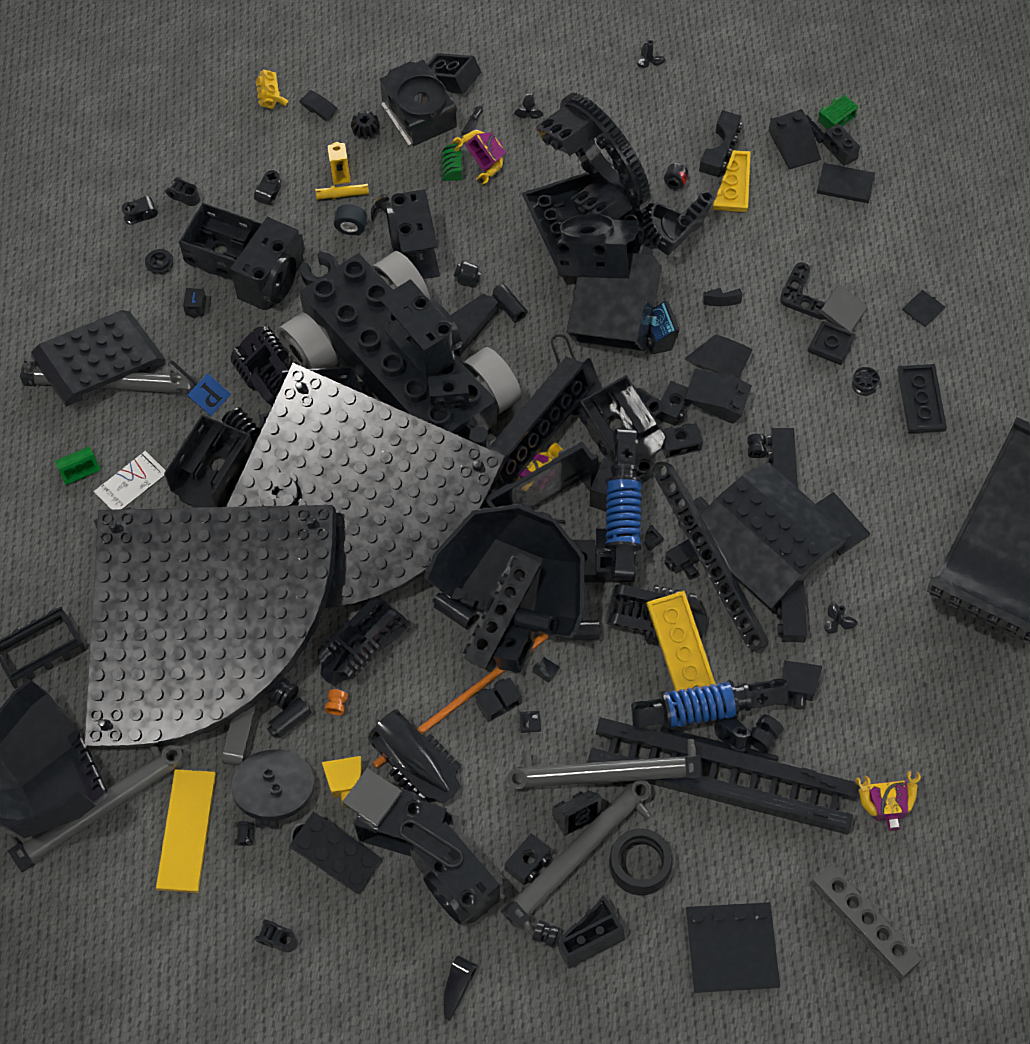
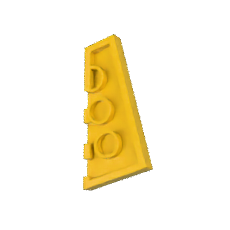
[712,150,751,212]

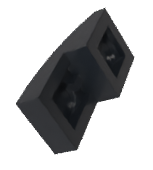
[299,90,338,121]
[702,288,743,306]

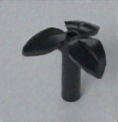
[637,40,666,68]
[514,93,544,119]
[371,194,389,220]
[824,601,858,633]

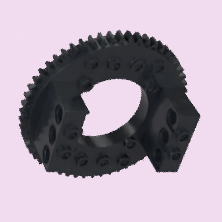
[536,92,651,220]

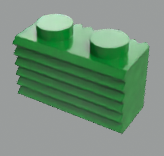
[818,94,858,130]

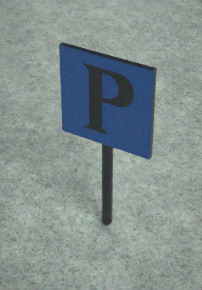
[170,360,231,416]

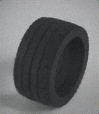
[609,828,673,896]

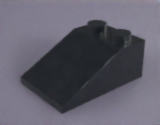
[427,53,482,94]
[768,109,821,170]
[684,368,752,424]
[552,790,602,836]

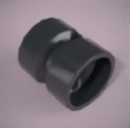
[747,714,784,753]

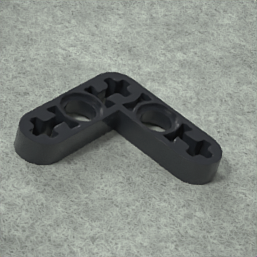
[780,262,827,320]

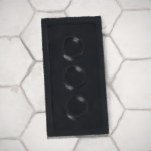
[897,364,947,434]
[289,811,382,894]

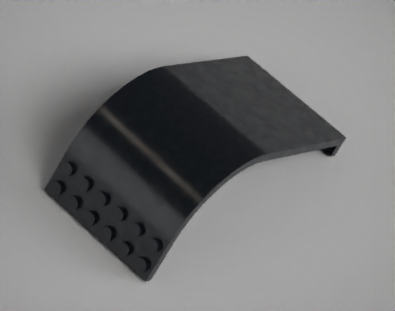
[926,417,1030,644]

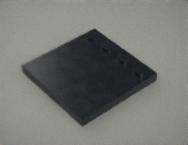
[686,902,780,993]

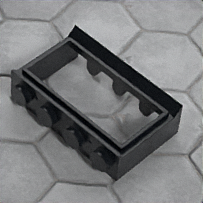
[0,607,86,689]

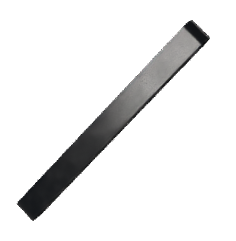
[652,462,767,649]

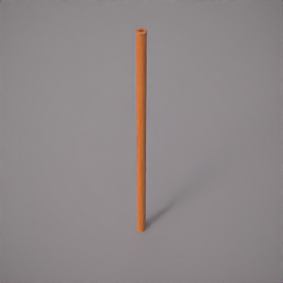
[372,634,549,769]

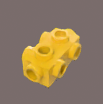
[256,70,288,109]

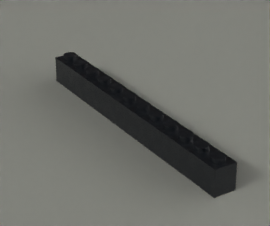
[767,428,807,642]

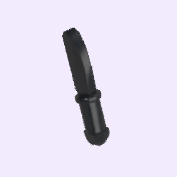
[461,105,483,135]

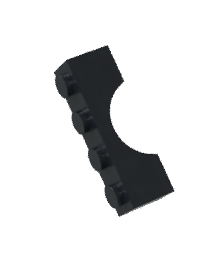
[699,110,743,178]

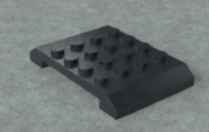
[31,310,166,407]

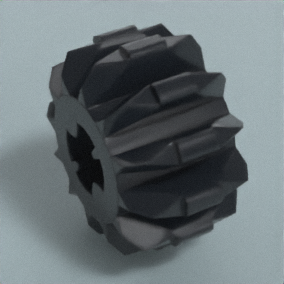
[351,111,380,140]

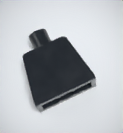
[782,660,822,710]

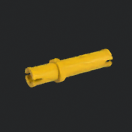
[315,184,369,200]

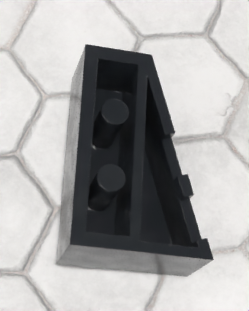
[557,895,625,969]

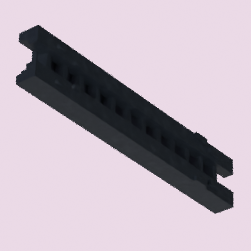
[587,717,859,835]

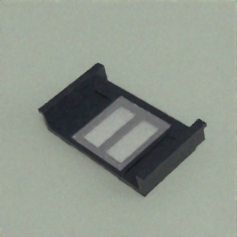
[484,442,598,509]

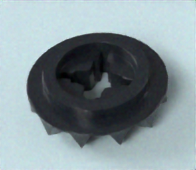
[145,249,174,274]

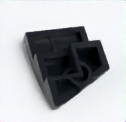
[685,334,753,379]

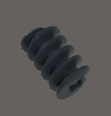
[222,407,261,445]

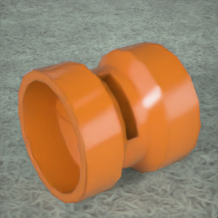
[324,689,348,716]

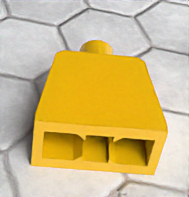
[328,142,351,185]
[322,756,363,807]

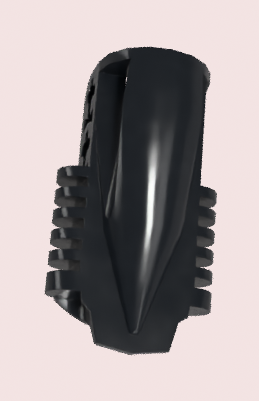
[231,326,291,407]
[606,584,707,643]
[318,596,410,687]
[368,709,461,804]

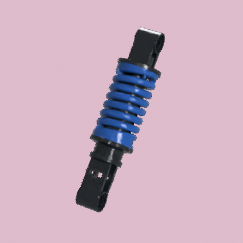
[604,428,643,580]
[631,678,789,730]

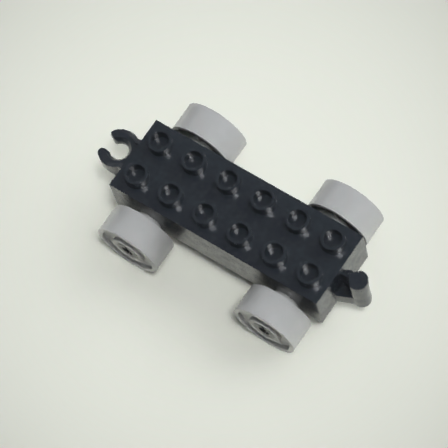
[277,251,522,449]

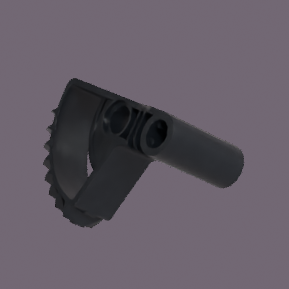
[642,191,715,255]

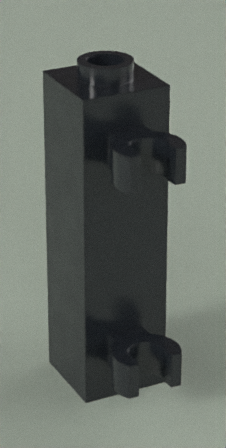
[664,539,710,580]

